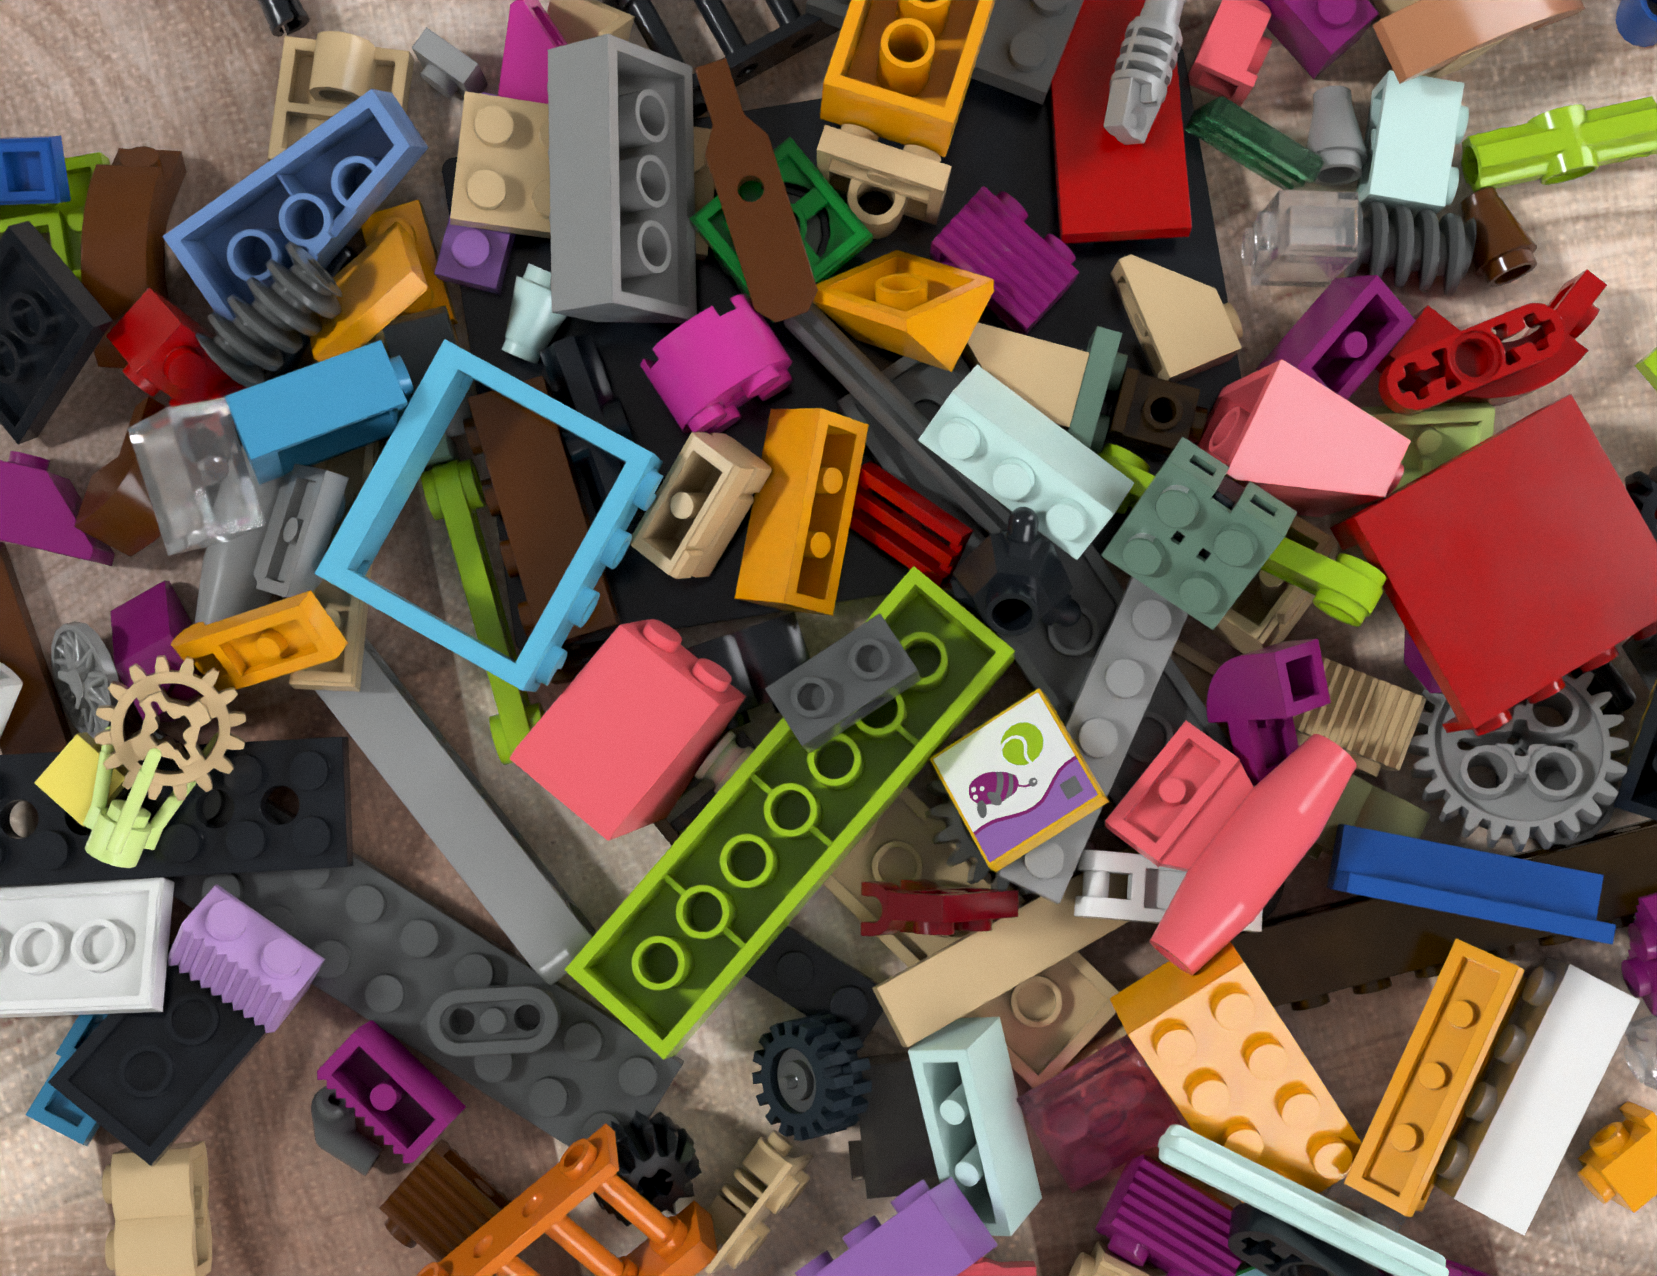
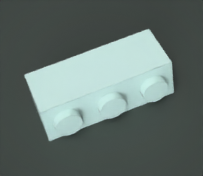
[918,365,1134,560]
[908,1017,1042,1236]

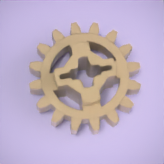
[94,655,246,801]

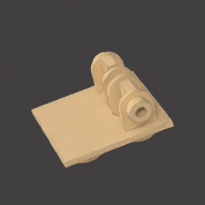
[705,1130,814,1275]

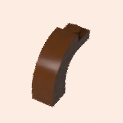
[81,146,186,368]

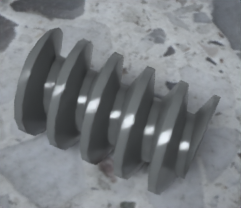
[1331,197,1477,296]
[195,242,343,387]

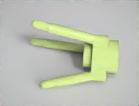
[83,726,218,868]

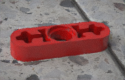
[1379,303,1565,415]

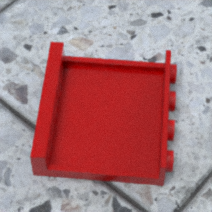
[1330,394,1657,736]

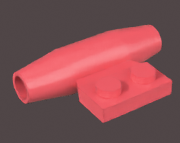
[1105,720,1357,975]

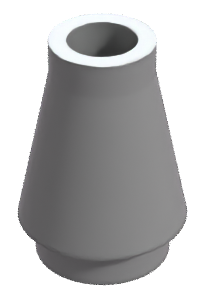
[1304,86,1368,186]

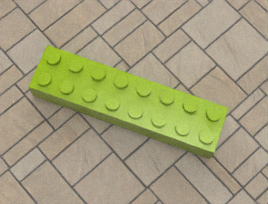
[565,566,1015,1060]

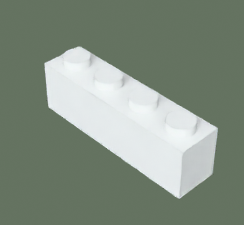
[1435,958,1640,1235]

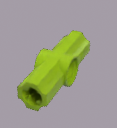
[1461,96,1657,193]

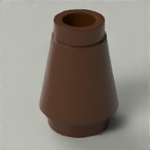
[1459,187,1537,287]

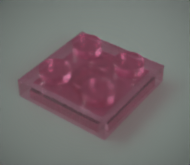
[1016,1034,1182,1193]

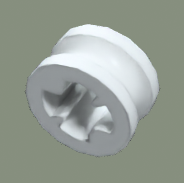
[695,731,755,793]

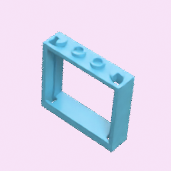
[314,339,664,692]

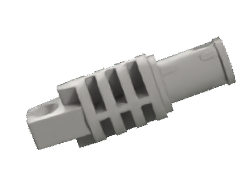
[1103,0,1186,145]

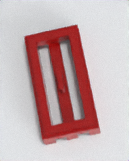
[850,461,973,586]

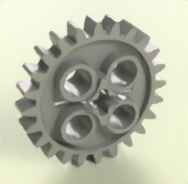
[1407,671,1629,852]

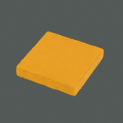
[309,221,428,362]

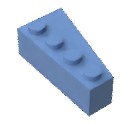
[162,89,429,321]

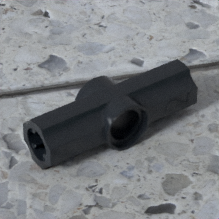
[539,334,646,530]

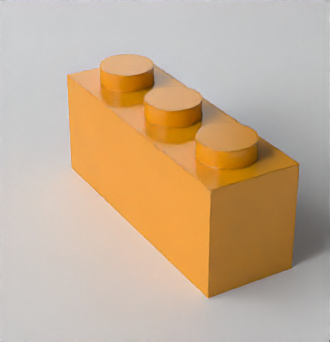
[735,408,869,616]

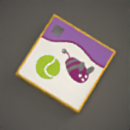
[929,688,1109,872]

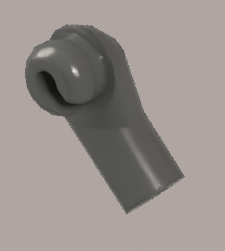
[311,1086,384,1176]

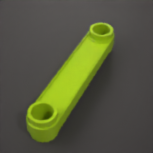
[1097,443,1387,627]
[421,459,545,765]

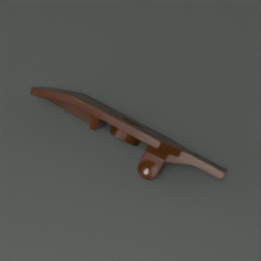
[695,58,818,322]

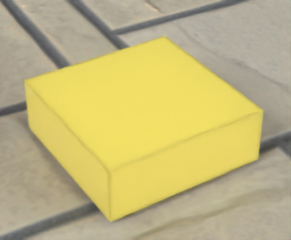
[34,732,129,827]

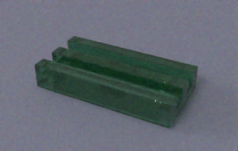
[1185,96,1324,193]

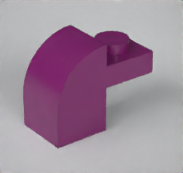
[1206,638,1331,785]

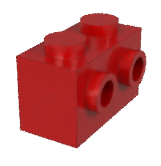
[106,287,249,436]

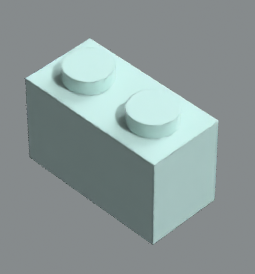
[1355,70,1469,218]

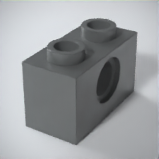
[765,613,921,753]

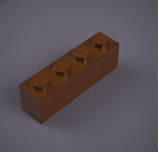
[463,376,621,646]

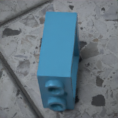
[224,340,414,485]

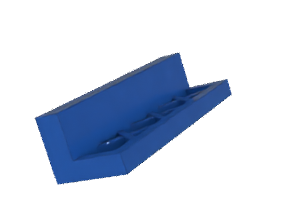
[1327,824,1616,945]

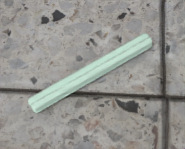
[1157,1124,1449,1276]

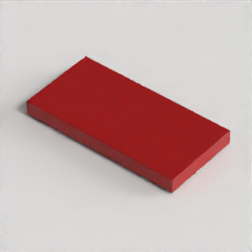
[1049,0,1192,243]

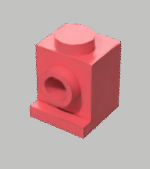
[1188,0,1273,107]

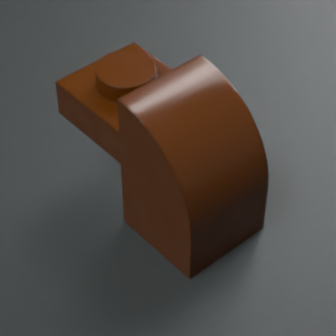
[74,396,204,557]

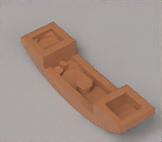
[1372,0,1585,84]

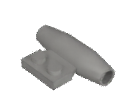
[194,445,349,625]

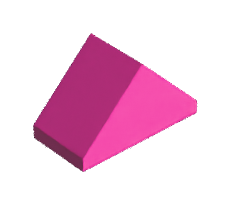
[498,0,568,104]

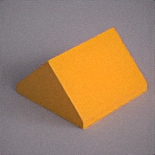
[813,250,994,372]

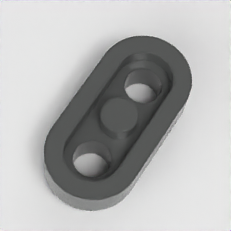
[426,983,561,1056]

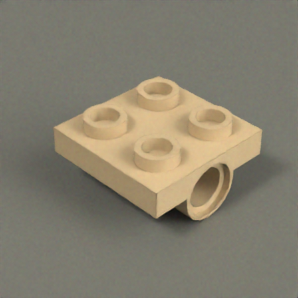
[267,31,414,161]
[817,124,952,239]

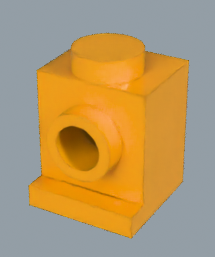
[1577,1101,1657,1213]

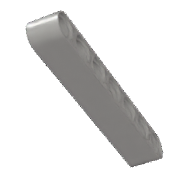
[315,637,597,985]

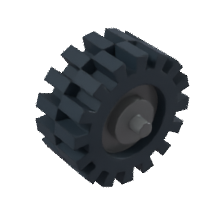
[752,1014,872,1141]

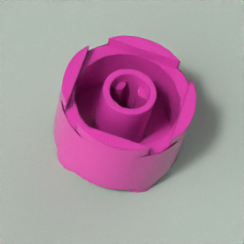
[640,294,794,434]

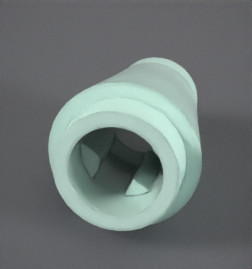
[502,264,567,364]

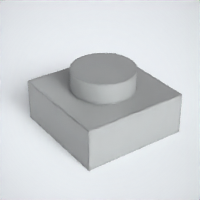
[412,27,488,99]

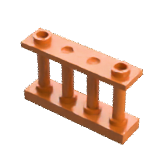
[417,1123,718,1276]

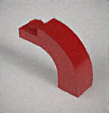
[1375,270,1607,407]

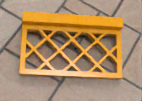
[1344,938,1527,1217]

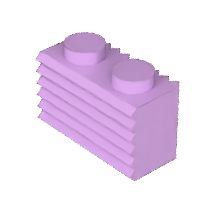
[168,885,325,1033]

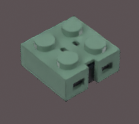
[1101,437,1297,630]

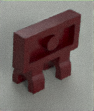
[861,879,1019,936]

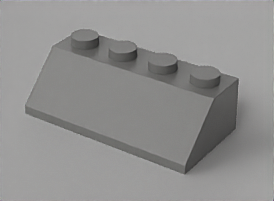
[547,34,697,323]

